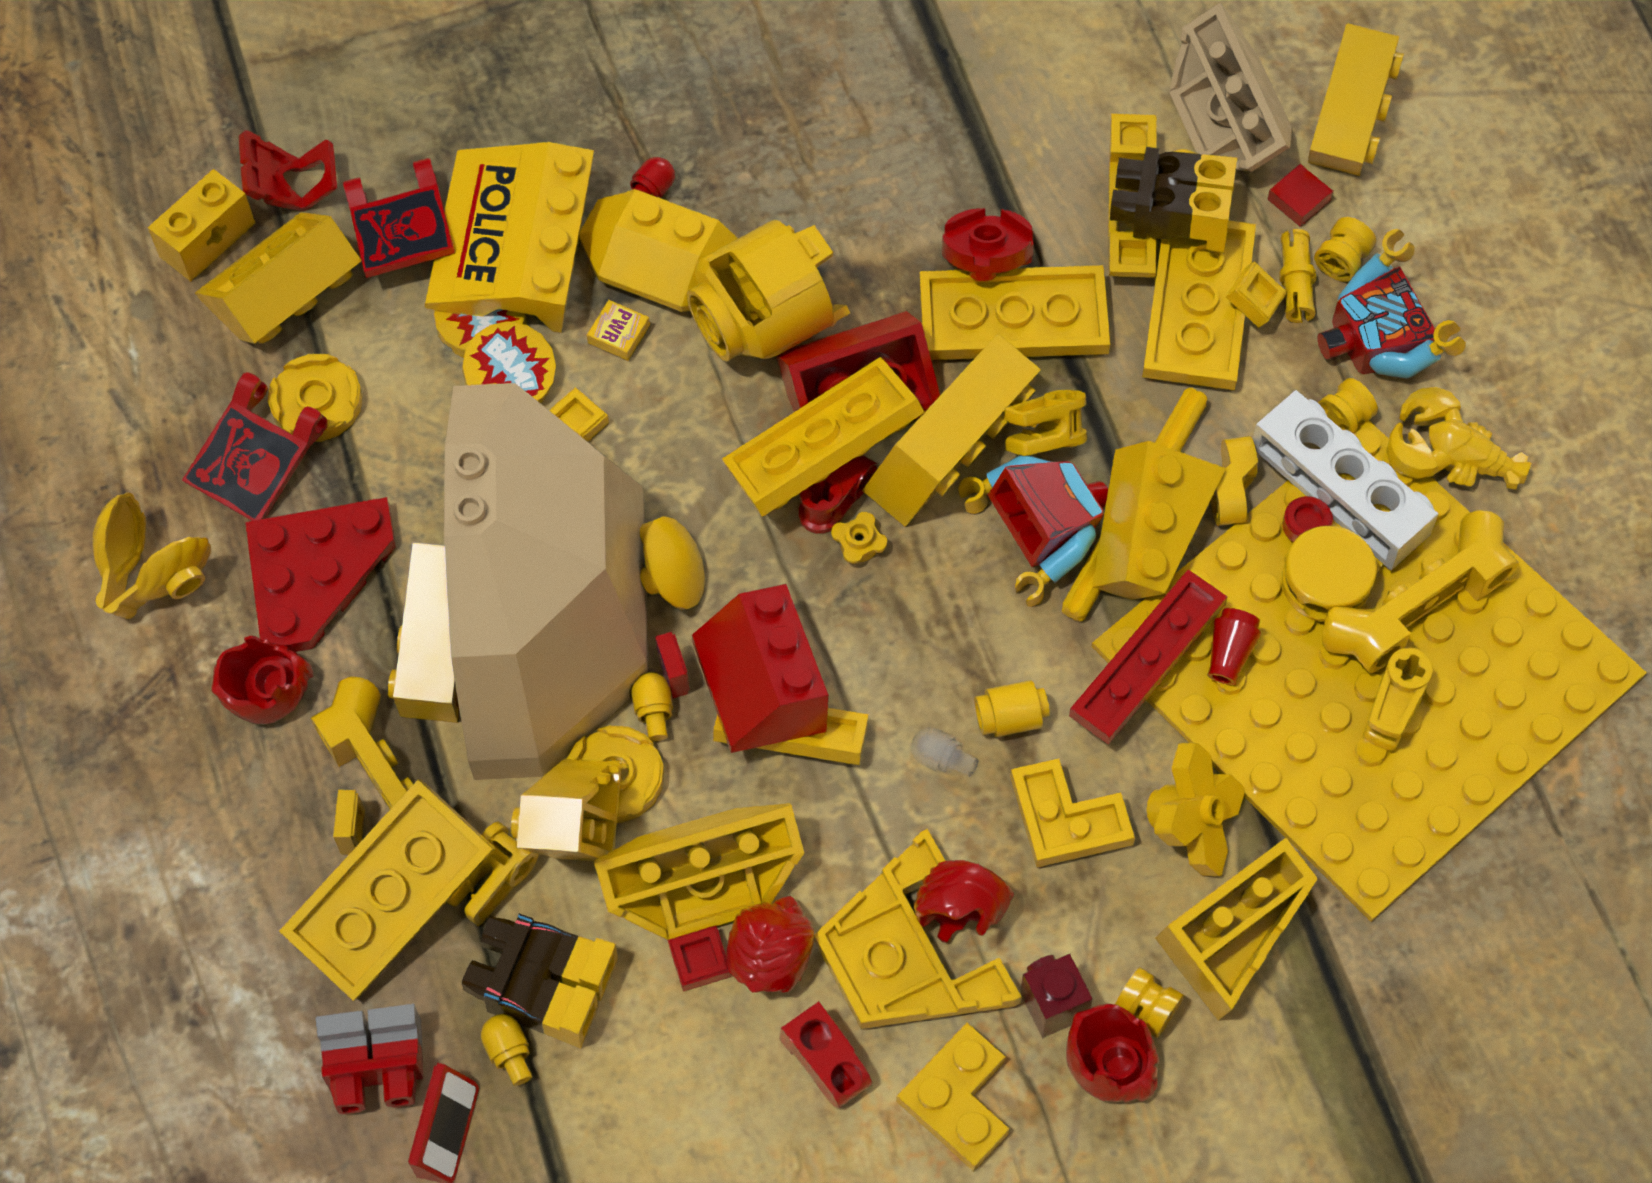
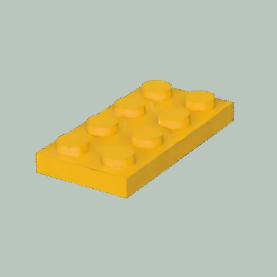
[1142,220,1256,390]
[919,265,1110,360]
[722,357,925,517]
[279,779,496,1001]

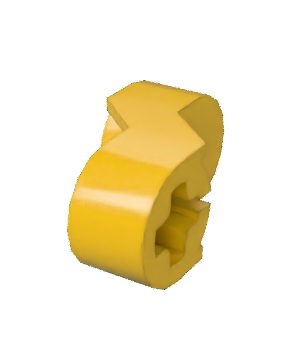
[1210,436,1258,526]

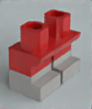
[315,1004,423,1115]

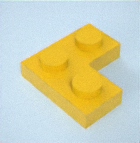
[1010,758,1135,868]
[896,1023,1010,1172]

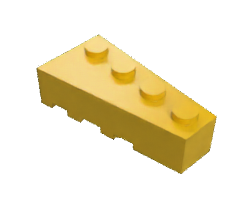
[862,334,1041,527]

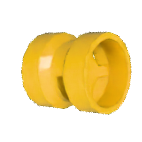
[1314,217,1377,282]
[1115,967,1184,1038]

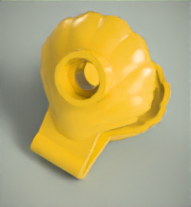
[93,492,211,619]

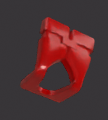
[238,130,337,211]

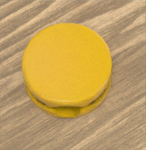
[1282,526,1377,622]

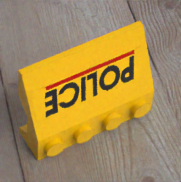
[425,142,594,333]

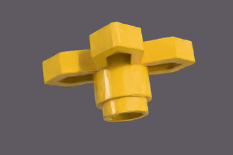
[1147,743,1245,876]

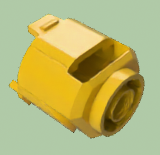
[687,219,850,361]

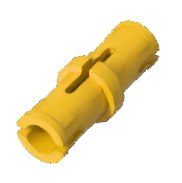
[1279,229,1316,323]

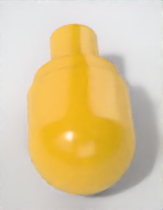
[631,672,673,741]
[481,1014,532,1086]

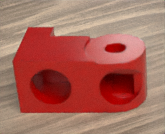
[779,1001,872,1109]

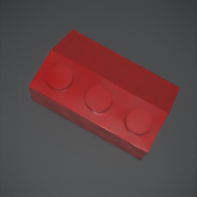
[777,311,940,420]
[692,584,829,753]

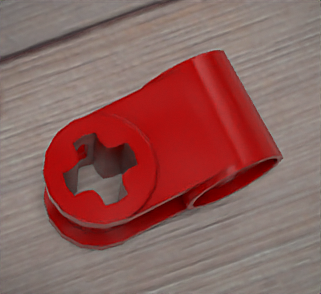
[799,455,878,534]

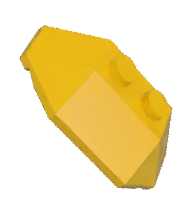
[579,189,738,312]
[594,803,804,940]

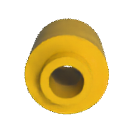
[974,680,1050,737]

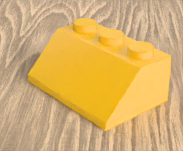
[195,212,361,344]

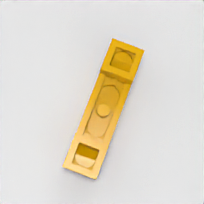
[1108,113,1157,278]

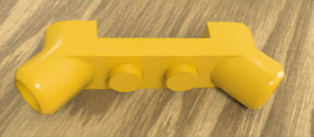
[1322,510,1519,673]
[310,676,413,809]

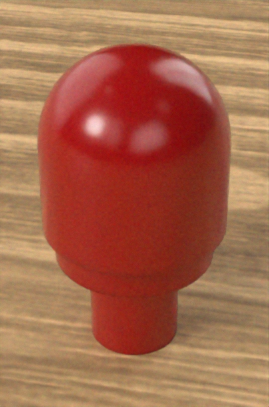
[630,157,675,199]

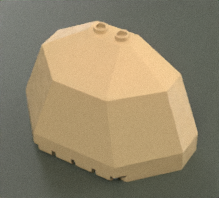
[444,383,649,780]

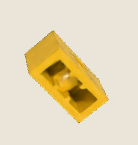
[147,169,255,282]

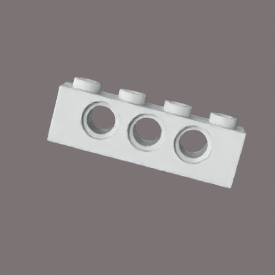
[1253,390,1439,570]

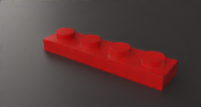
[1069,569,1228,745]

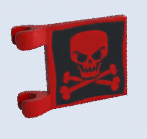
[343,158,455,278]
[182,372,328,521]

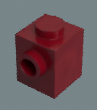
[1020,953,1093,1038]

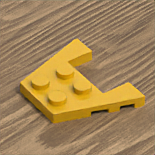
[814,829,1021,1029]

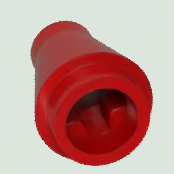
[1207,608,1262,685]

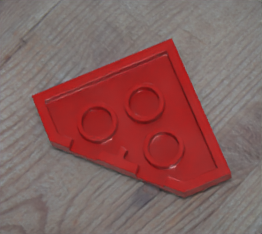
[245,497,396,652]

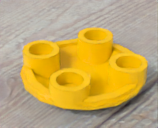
[640,516,705,610]

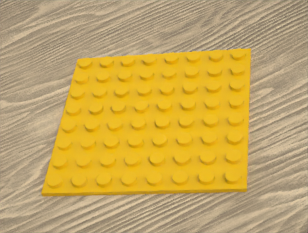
[1091,421,1647,922]

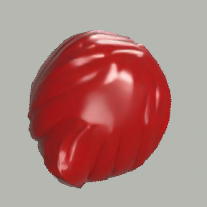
[212,636,313,724]
[914,860,1015,943]
[727,896,814,993]
[1066,1004,1159,1102]

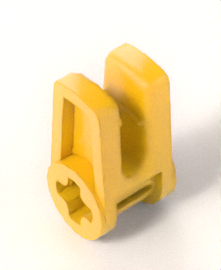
[1004,390,1087,456]
[1363,647,1433,751]
[447,821,539,926]

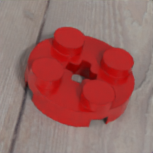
[942,208,1033,281]

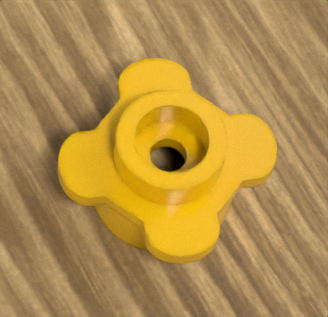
[831,512,887,564]

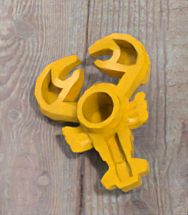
[1386,387,1532,489]

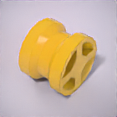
[1318,378,1378,433]

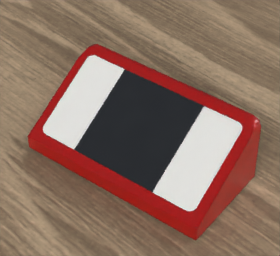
[408,1063,479,1183]

